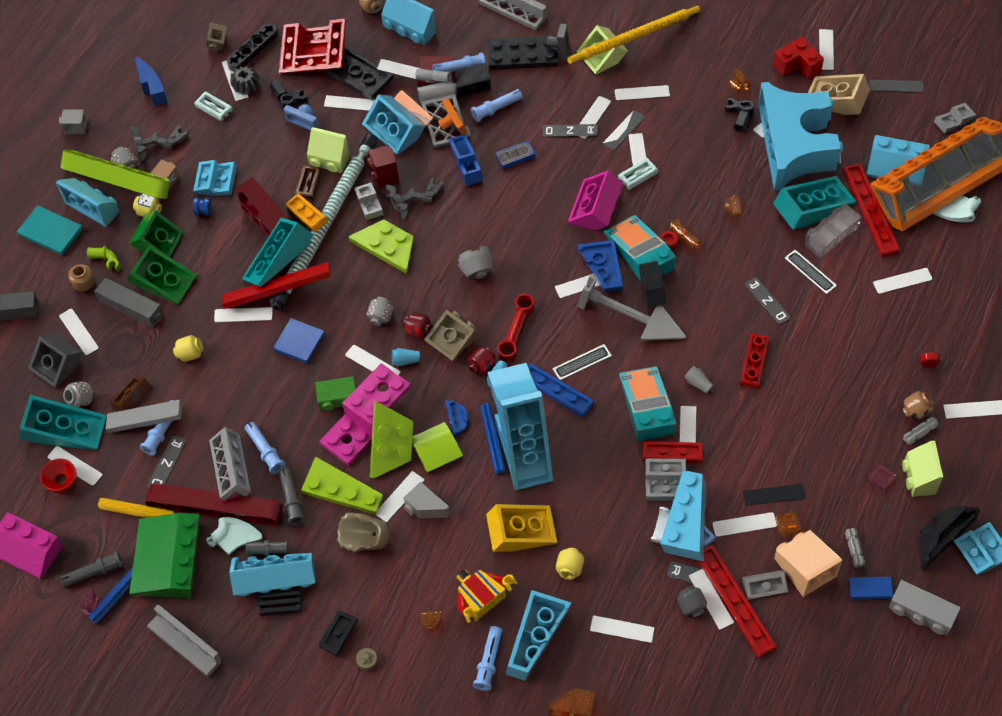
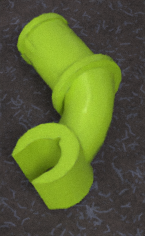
[87,246,121,273]

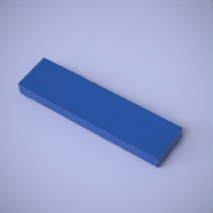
[528,363,594,418]

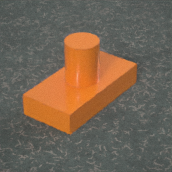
[438,98,468,135]

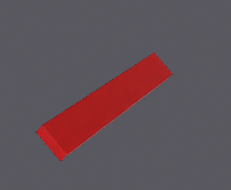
[843,163,900,257]
[222,262,331,309]
[697,544,777,659]

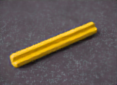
[98,498,175,518]

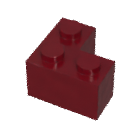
[366,145,399,188]

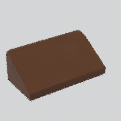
[110,376,153,411]

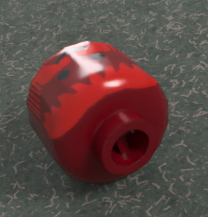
[403,312,433,339]
[467,347,496,375]

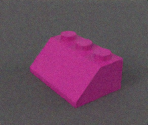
[568,170,623,230]
[0,512,63,579]

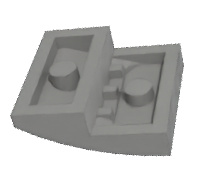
[645,459,686,501]

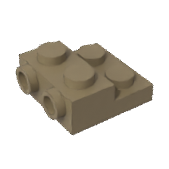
[424,309,479,362]

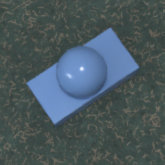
[283,104,319,131]

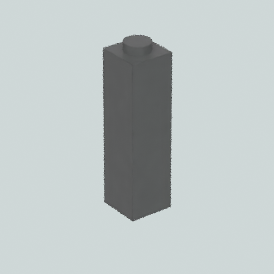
[94,278,164,328]
[0,291,39,321]

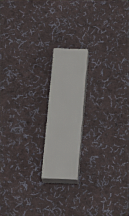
[106,400,182,433]

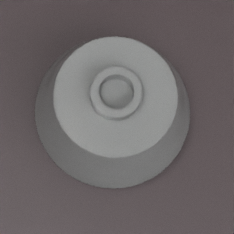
[458,246,493,279]

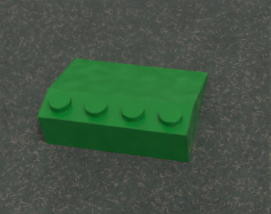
[129,513,200,599]

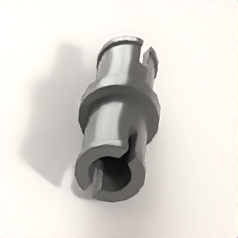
[246,540,288,556]

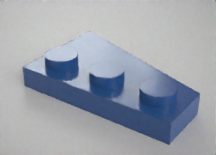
[577,240,623,293]

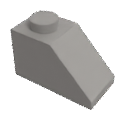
[404,482,450,519]

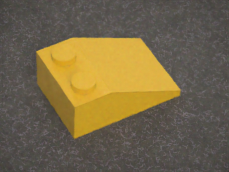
[486,504,557,552]

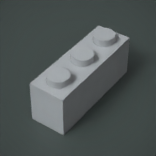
[889,580,960,636]

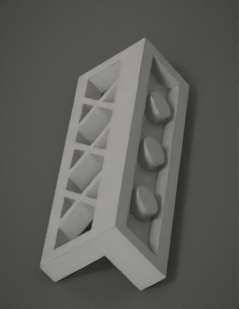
[479,0,547,31]
[209,427,251,501]
[147,605,222,677]

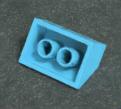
[381,0,436,46]
[362,95,426,154]
[866,135,929,187]
[56,178,120,227]

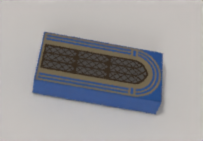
[495,141,535,169]

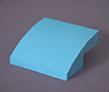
[193,160,237,196]
[954,522,1002,575]

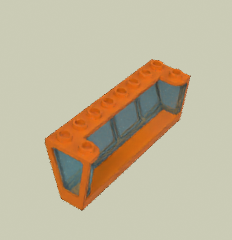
[870,117,1002,231]

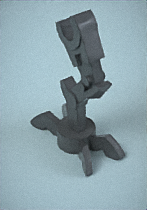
[130,125,188,163]
[386,178,443,220]

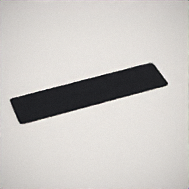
[743,484,805,505]

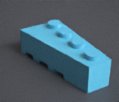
[660,470,707,561]
[505,590,571,681]

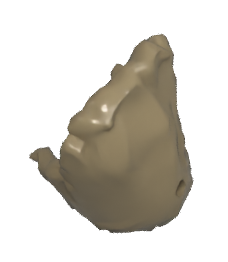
[337,512,390,553]

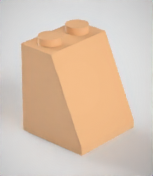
[774,530,842,597]

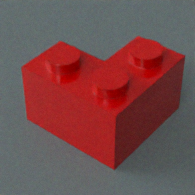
[773,36,824,79]

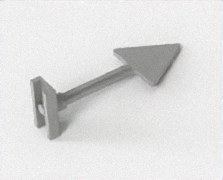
[577,274,686,341]

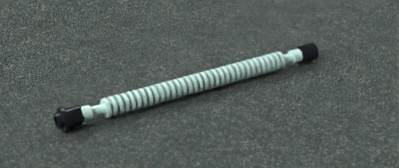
[269,133,378,311]

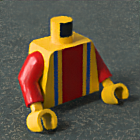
[457,569,517,623]

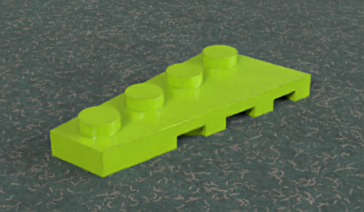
[301,456,383,515]

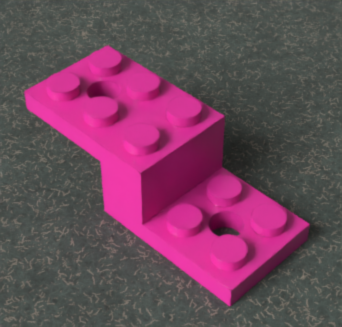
[319,363,411,466]

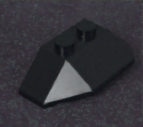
[918,506,981,570]

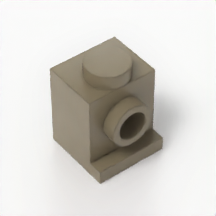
[205,22,227,52]

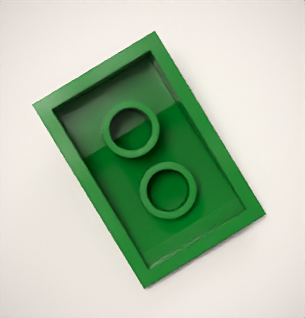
[127,245,197,305]

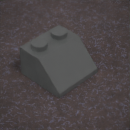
[28,333,82,388]

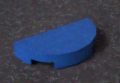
[445,400,469,437]

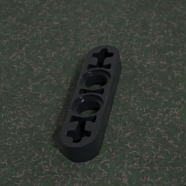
[227,23,278,72]

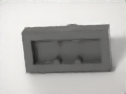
[547,24,571,60]

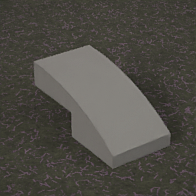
[934,103,976,134]
[354,183,384,220]

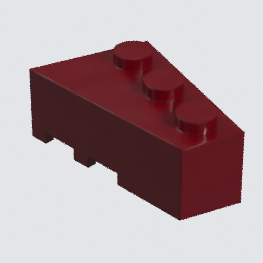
[236,177,291,236]

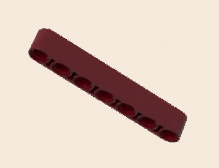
[145,483,283,526]

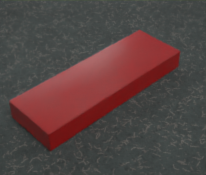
[643,441,703,463]

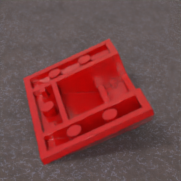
[279,18,347,74]

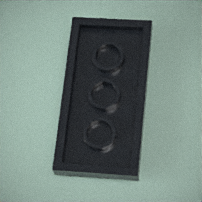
[488,35,558,70]
[321,46,394,101]

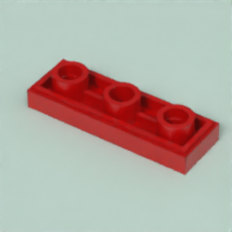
[740,333,769,389]

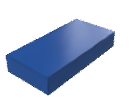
[848,577,893,600]

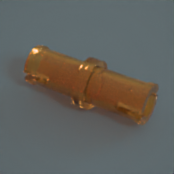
[668,219,702,250]

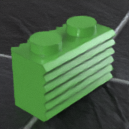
[315,376,356,411]

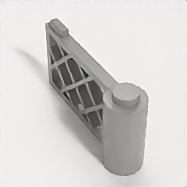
[417,80,471,148]

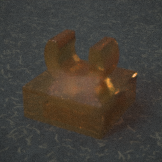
[729,68,751,91]
[775,512,802,537]

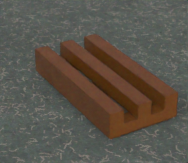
[295,165,321,200]

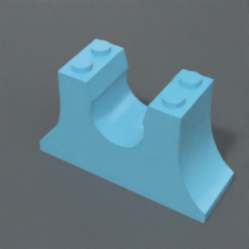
[758,82,843,191]
[488,363,553,491]

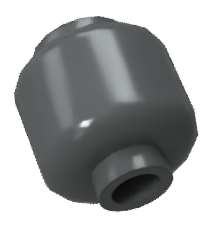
[677,585,707,618]

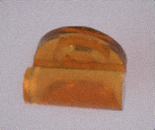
[724,195,742,216]
[420,610,442,629]

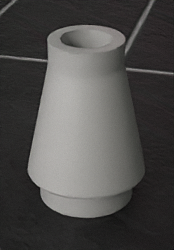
[684,366,713,394]

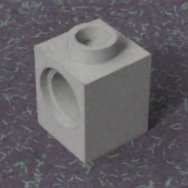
[59,110,88,134]

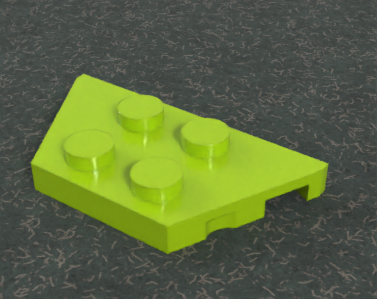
[349,220,414,273]
[370,401,413,478]

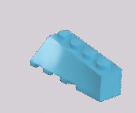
[229,553,316,596]

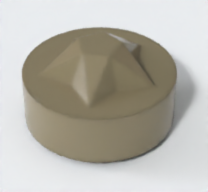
[356,648,378,671]

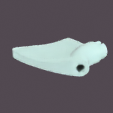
[933,195,981,222]
[206,517,262,555]

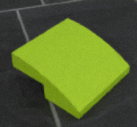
[412,422,463,473]

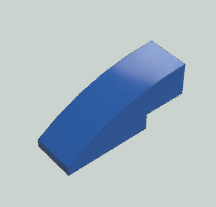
[135,57,168,106]
[449,134,483,186]

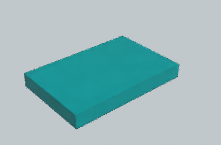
[17,205,83,256]

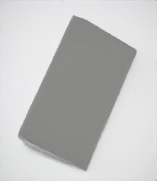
[742,570,788,600]

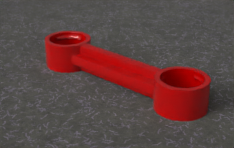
[498,294,534,362]

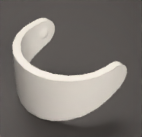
[651,507,670,544]

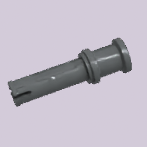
[279,468,306,526]
[60,550,124,588]

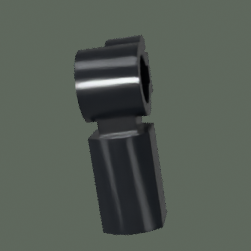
[270,80,308,109]
[725,98,754,133]

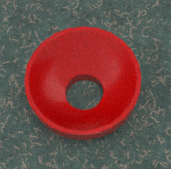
[40,458,77,493]

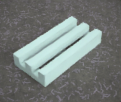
[194,91,233,122]
[618,158,658,190]

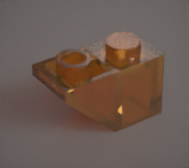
[548,688,595,716]

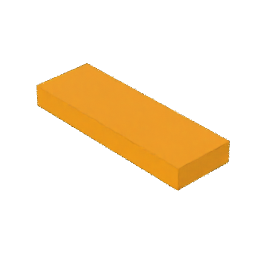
[285,193,328,232]

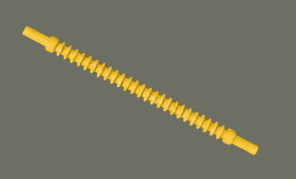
[567,6,700,64]

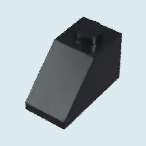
[456,63,491,98]
[639,261,666,307]

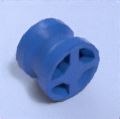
[193,198,211,216]

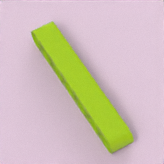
[60,149,170,199]

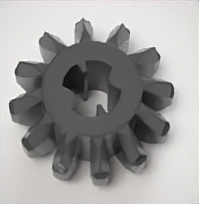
[230,65,260,95]

